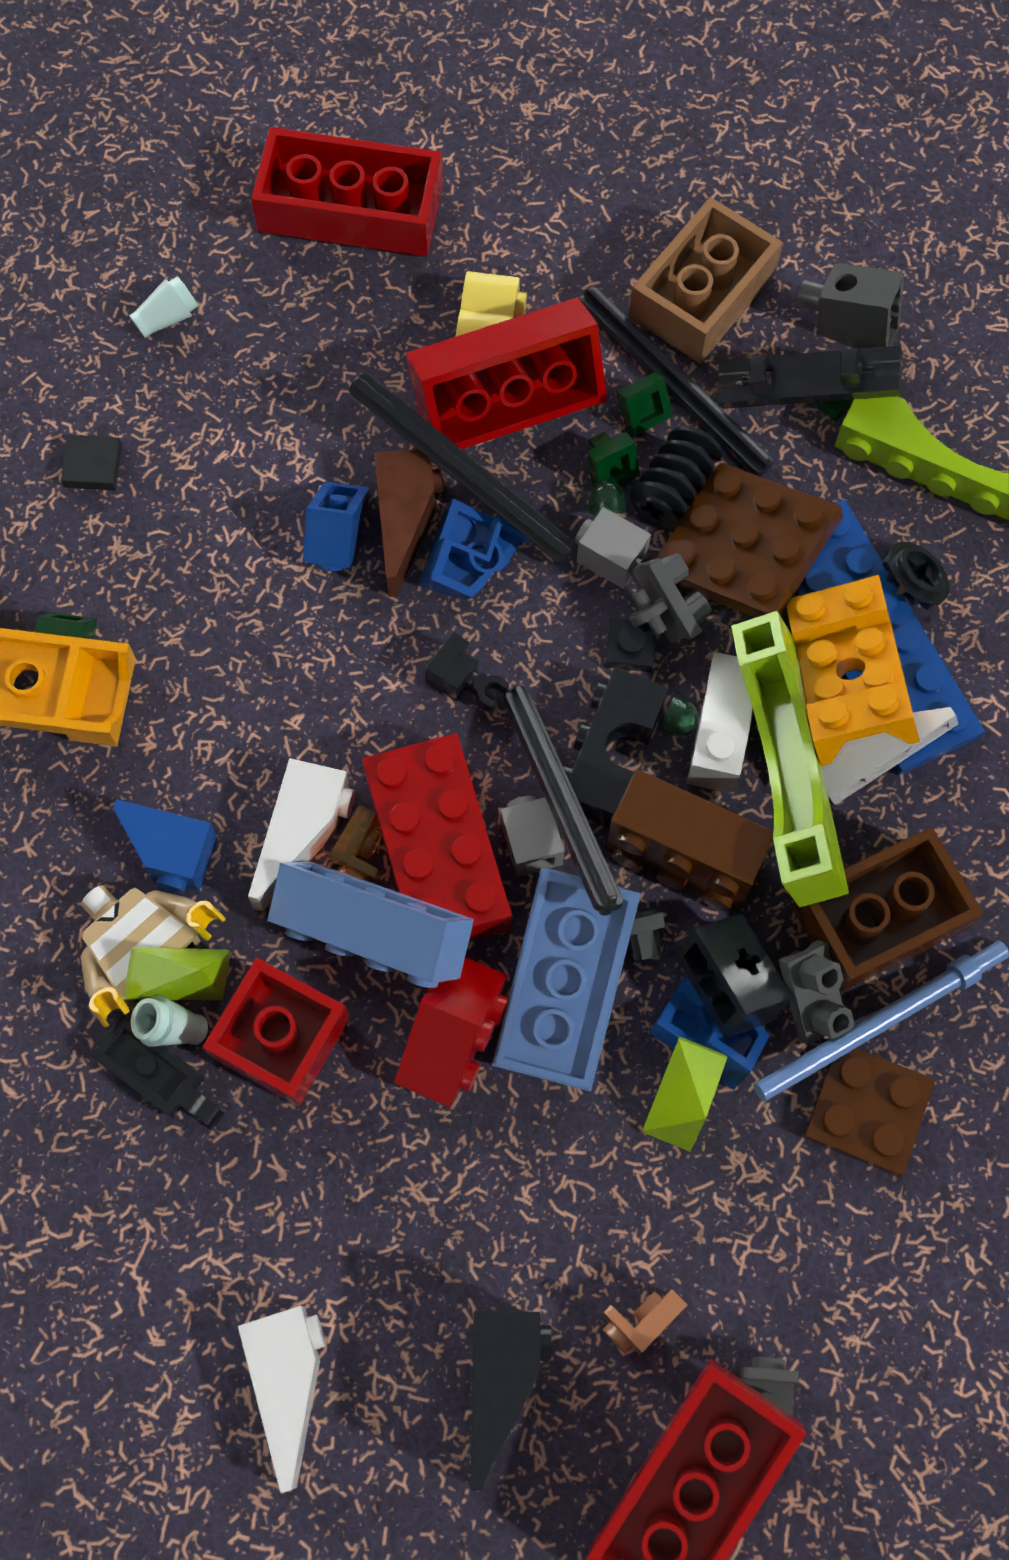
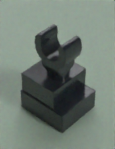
[425,632,509,713]

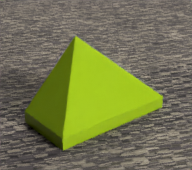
[123,947,231,1000]
[642,1036,728,1152]

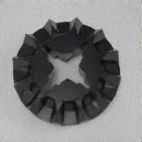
[882,542,949,610]

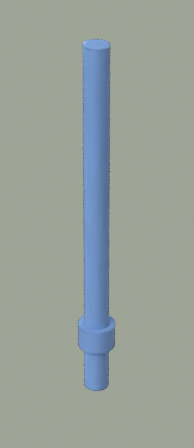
[753,941,1009,1102]

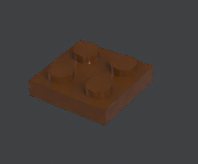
[803,1048,935,1178]

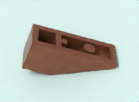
[374,449,443,597]

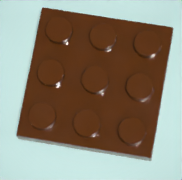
[655,462,843,618]

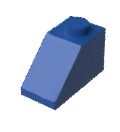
[303,481,369,571]
[113,799,217,894]

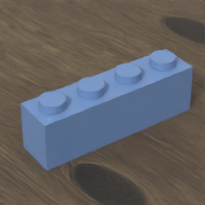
[267,861,474,988]

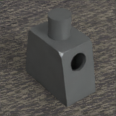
[796,263,904,349]

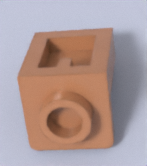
[601,1289,687,1355]

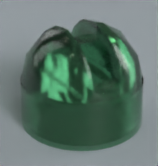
[588,480,626,515]
[660,695,699,737]

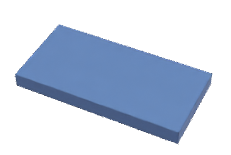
[492,867,641,1092]

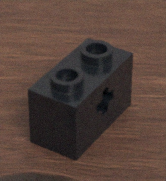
[674,913,793,1039]

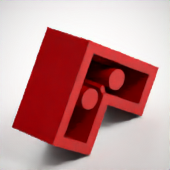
[394,957,509,1108]

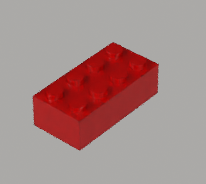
[251,127,443,257]
[406,297,608,449]
[362,733,512,943]
[586,1358,807,1560]

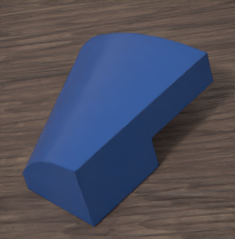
[418,499,531,600]
[649,973,769,1090]

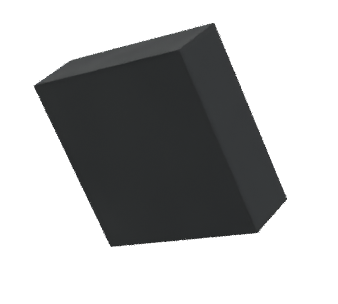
[61,435,123,491]

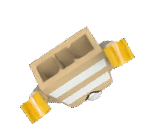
[80,885,226,1027]

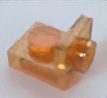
[330,805,382,885]

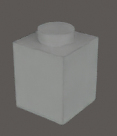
[575,507,651,589]
[500,796,565,877]

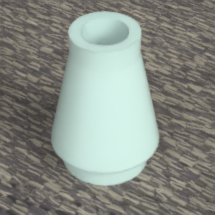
[129,276,198,338]
[131,995,208,1047]

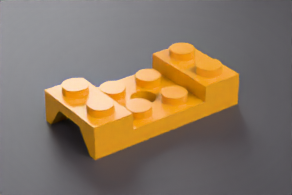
[786,575,920,766]
[0,628,136,747]

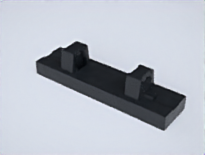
[717,345,903,409]

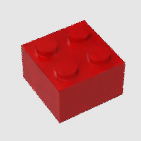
[202,957,350,1107]

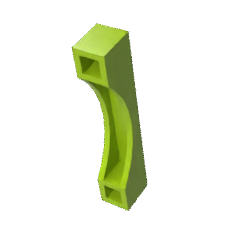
[834,397,1009,520]
[731,611,849,907]

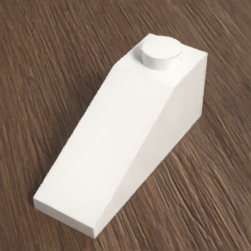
[686,652,753,794]
[822,707,958,805]
[248,758,355,911]
[238,1306,326,1493]

